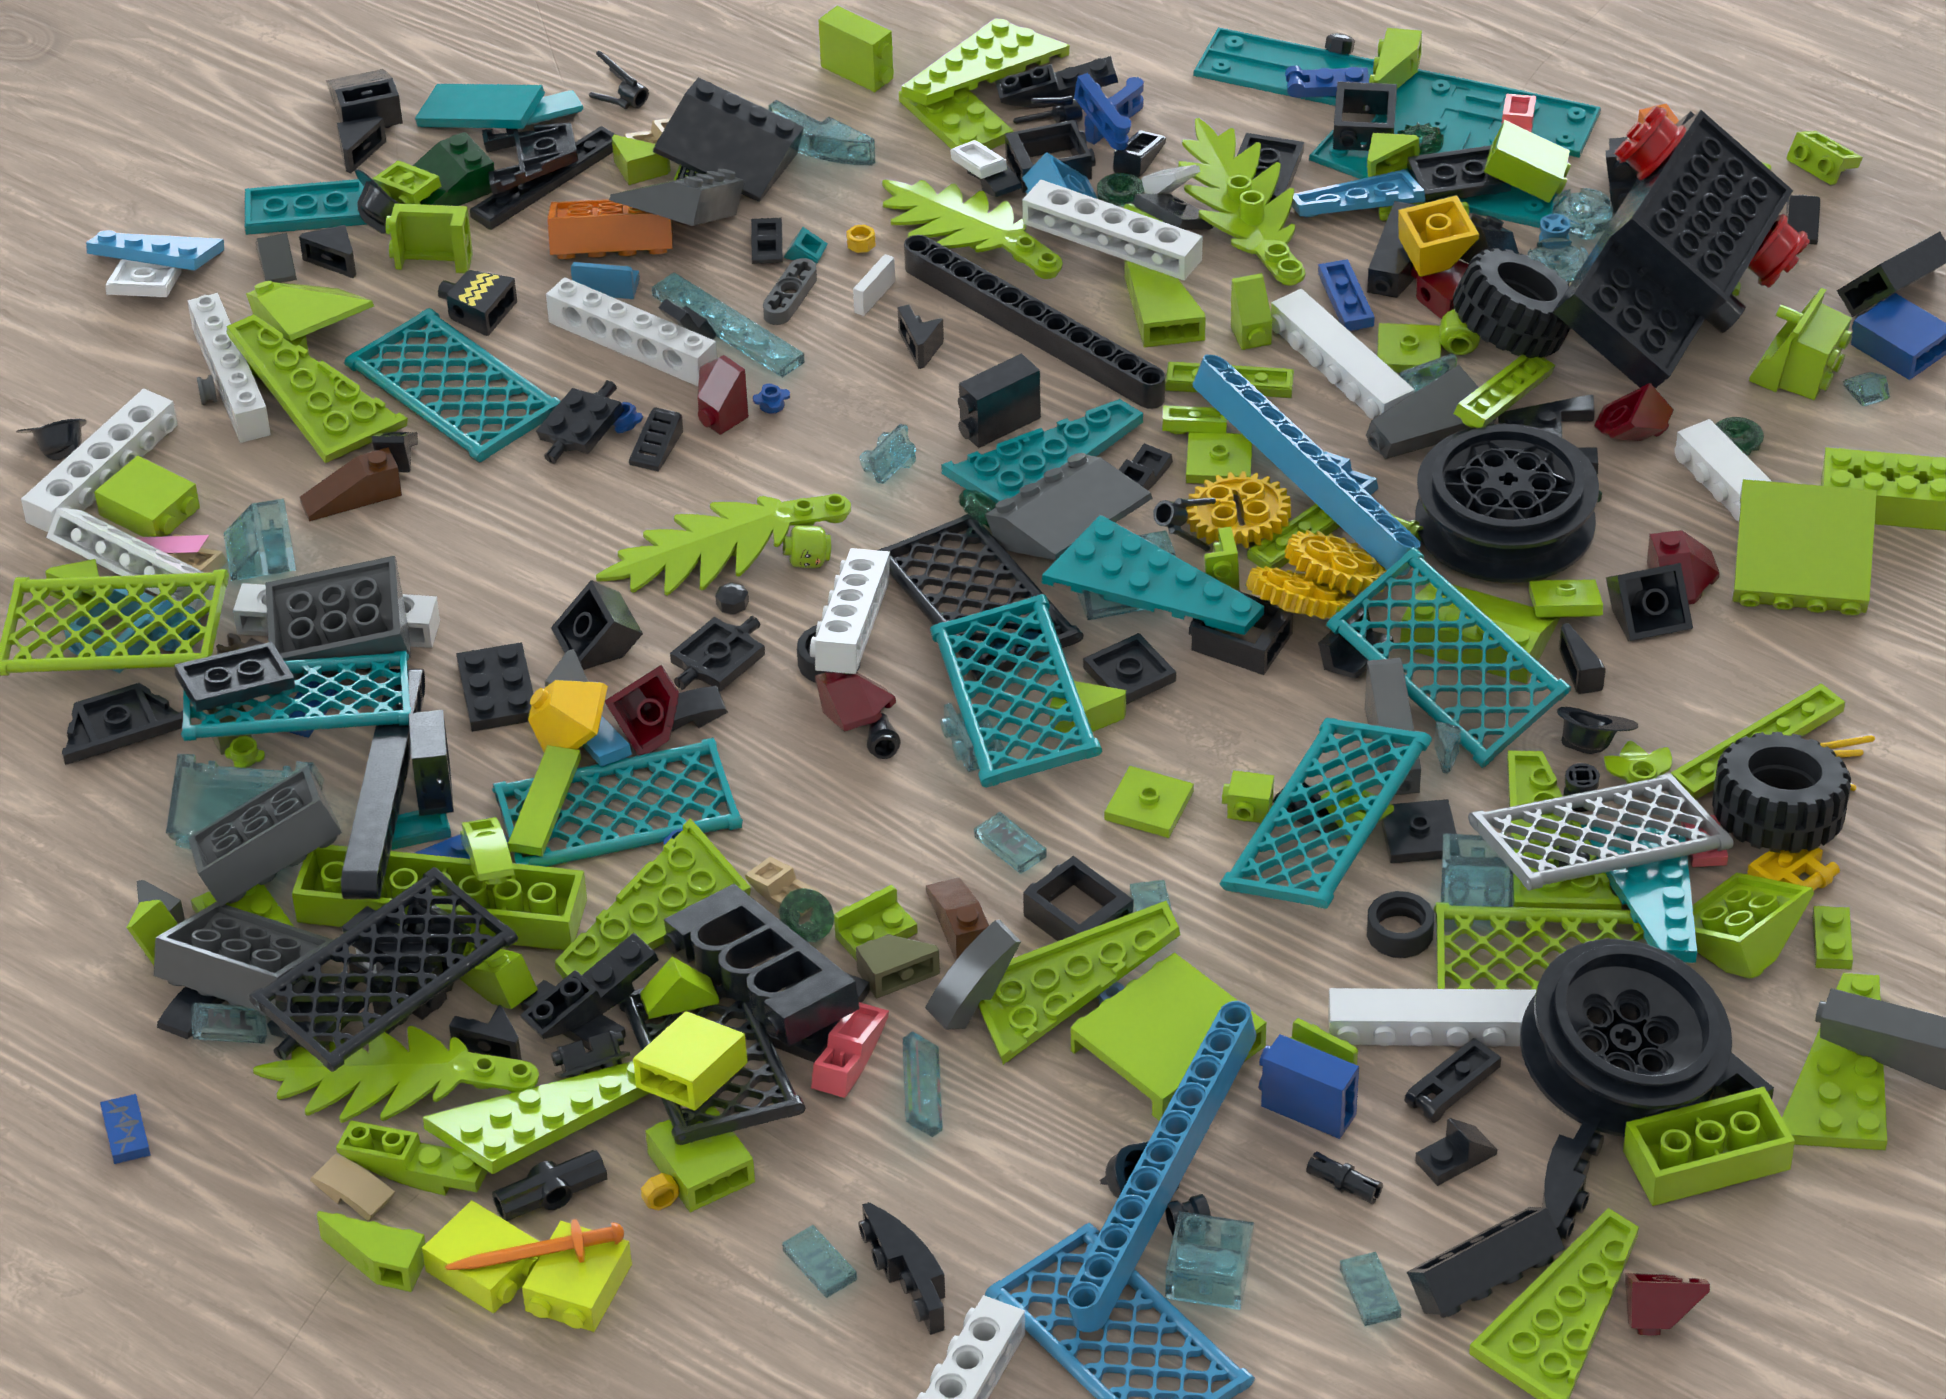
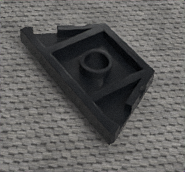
[62,683,183,765]

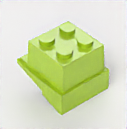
[1749,287,1852,400]

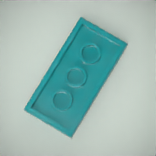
[415,84,545,129]
[245,179,367,235]

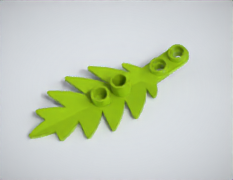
[1178,118,1305,286]
[882,180,1063,279]
[596,494,851,596]
[253,1026,539,1123]

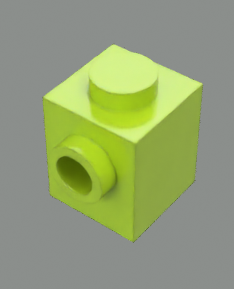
[1222,770,1274,823]

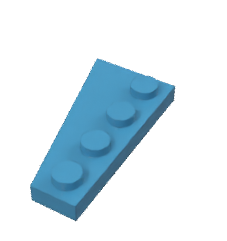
[1292,169,1425,217]
[86,230,224,270]

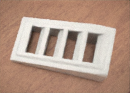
[1141,165,1200,194]

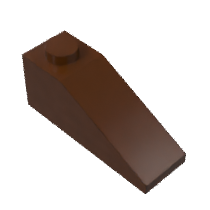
[299,447,402,522]
[926,877,989,961]

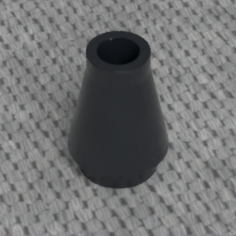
[867,713,901,759]

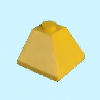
[528,680,608,752]

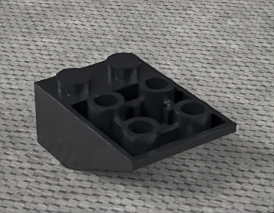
[326,69,403,128]

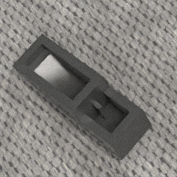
[925,920,1021,1030]

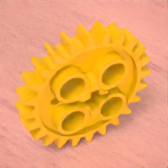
[1186,471,1291,548]
[1284,530,1387,596]
[1245,566,1352,619]

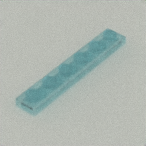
[652,272,805,378]

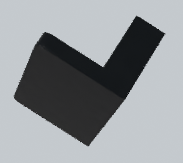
[1318,608,1394,679]

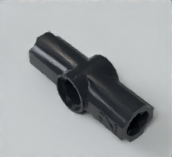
[492,1150,608,1221]

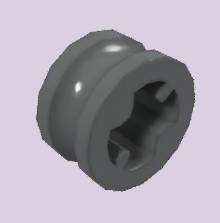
[196,374,217,405]

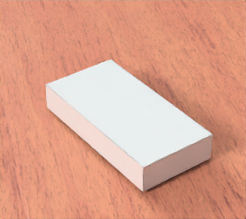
[950,140,1007,179]
[853,254,895,316]

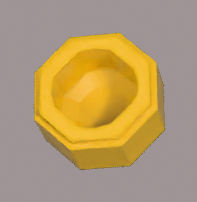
[846,224,876,253]
[641,1173,679,1210]

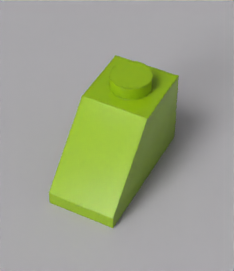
[1231,273,1272,350]
[1050,681,1126,733]

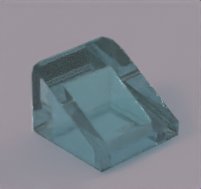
[1843,372,1890,406]
[1434,722,1461,774]

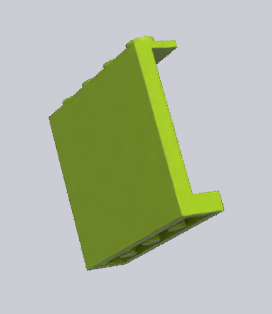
[1732,479,1877,616]
[1070,952,1267,1121]

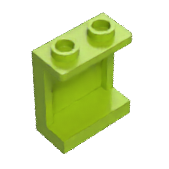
[386,204,473,273]

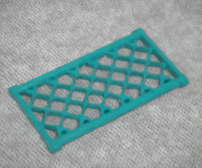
[344,308,561,462]
[1326,547,1572,768]
[930,594,1102,788]
[181,650,411,741]
[1219,717,1432,909]
[492,737,743,867]

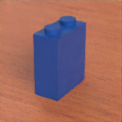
[1851,293,1946,380]
[1258,1034,1359,1139]

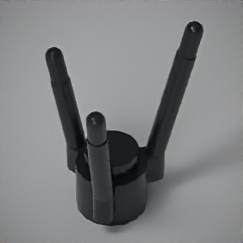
[589,51,649,110]
[1013,96,1083,127]
[1153,498,1216,551]

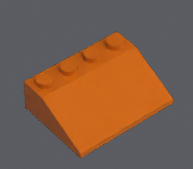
[548,199,673,259]

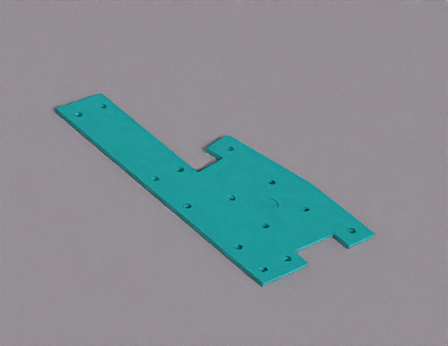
[1193,27,1601,228]

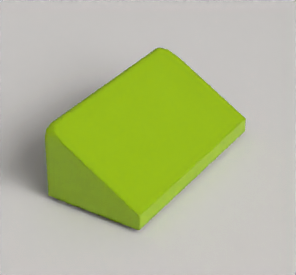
[126,900,178,965]

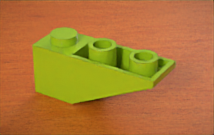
[1369,28,1422,89]
[460,943,538,1009]
[317,1211,426,1292]

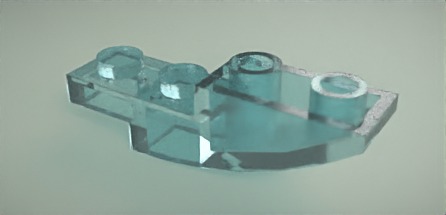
[768,100,876,166]

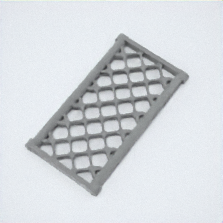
[1468,773,1733,890]

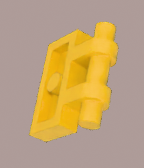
[1747,847,1840,891]

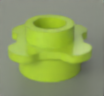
[225,736,265,770]

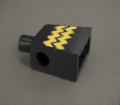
[438,270,517,336]

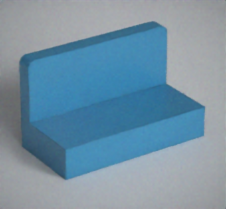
[571,262,640,299]

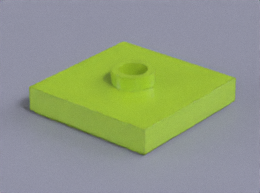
[1377,323,1441,375]
[1186,432,1252,484]
[1529,579,1603,617]
[1104,766,1194,838]

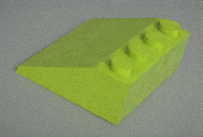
[1400,584,1560,684]

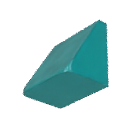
[783,227,828,264]

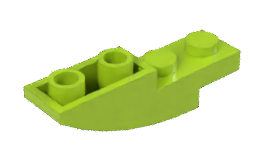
[460,817,515,885]
[336,1120,488,1196]

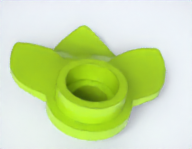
[1604,740,1672,784]

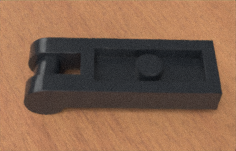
[1404,1038,1501,1123]

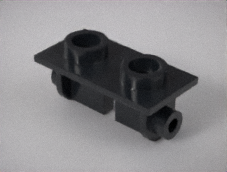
[551,1029,630,1079]

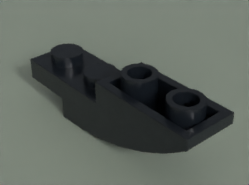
[995,56,1118,108]
[520,933,659,1039]
[1542,1116,1604,1240]
[858,1202,945,1335]

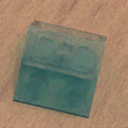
[223,498,296,581]
[1440,834,1514,907]
[1165,1211,1254,1310]

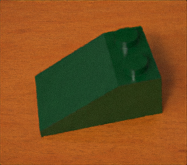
[412,132,495,206]

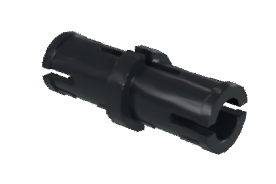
[1306,1151,1383,1204]

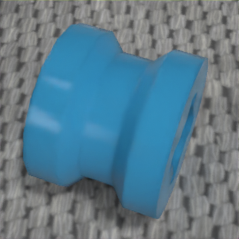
[1539,214,1571,252]

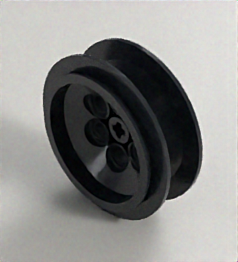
[1415,424,1599,583]
[1520,939,1732,1137]

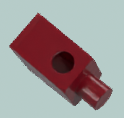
[1411,260,1469,320]

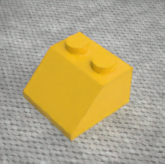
[1398,195,1479,277]

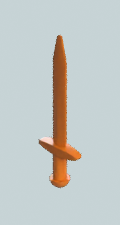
[445,1219,624,1270]

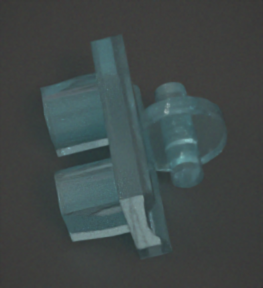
[859,424,916,484]

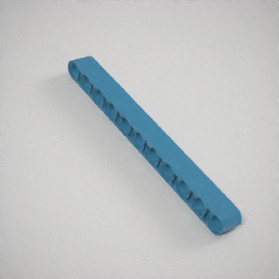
[1193,354,1421,576]
[1067,1001,1256,1333]

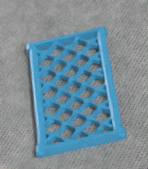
[985,1223,1255,1399]

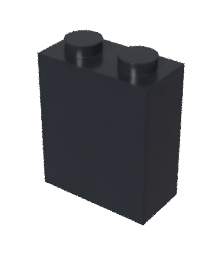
[958,353,1041,448]

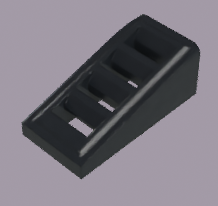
[1113,130,1166,178]
[629,407,683,472]
[1559,623,1606,694]

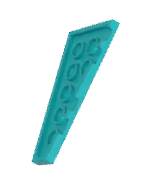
[941,399,1143,508]
[1042,515,1264,635]
[1580,824,1697,963]

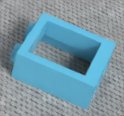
[64,589,165,673]

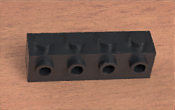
[1407,1207,1565,1318]

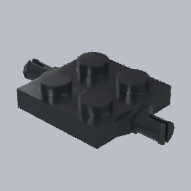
[536,380,625,464]
[670,616,765,692]
[267,970,365,1060]

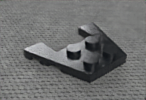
[482,123,579,195]
[1498,395,1598,474]

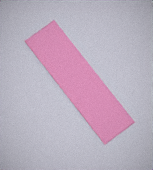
[135,535,209,553]

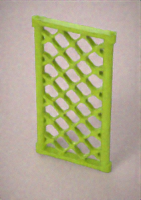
[0,569,229,676]
[1433,902,1645,990]

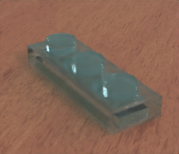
[902,1031,943,1137]

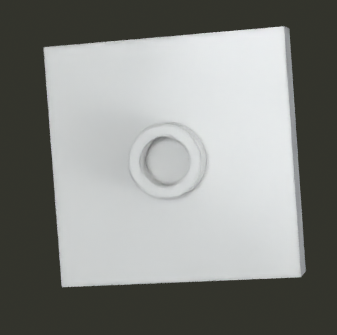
[106,259,182,297]

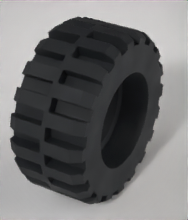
[1453,249,1571,358]
[1712,732,1851,853]

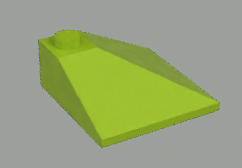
[246,281,374,341]
[1693,872,1814,978]

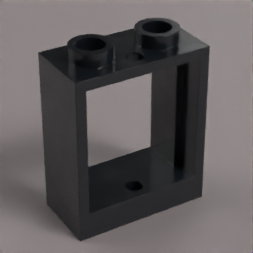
[1333,81,1397,151]
[1005,120,1096,193]
[1189,590,1293,675]
[409,710,454,816]
[1023,856,1134,941]

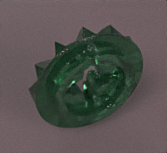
[1397,122,1444,155]
[1097,173,1145,207]
[1715,417,1764,456]
[959,489,996,528]
[778,888,834,943]

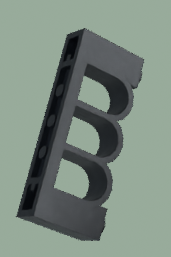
[664,884,859,1047]

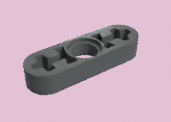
[763,258,817,325]

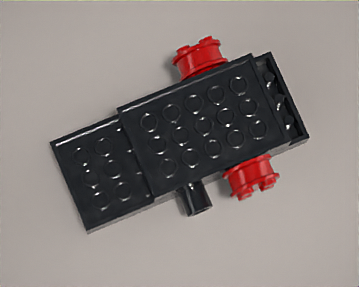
[1553,106,1810,389]

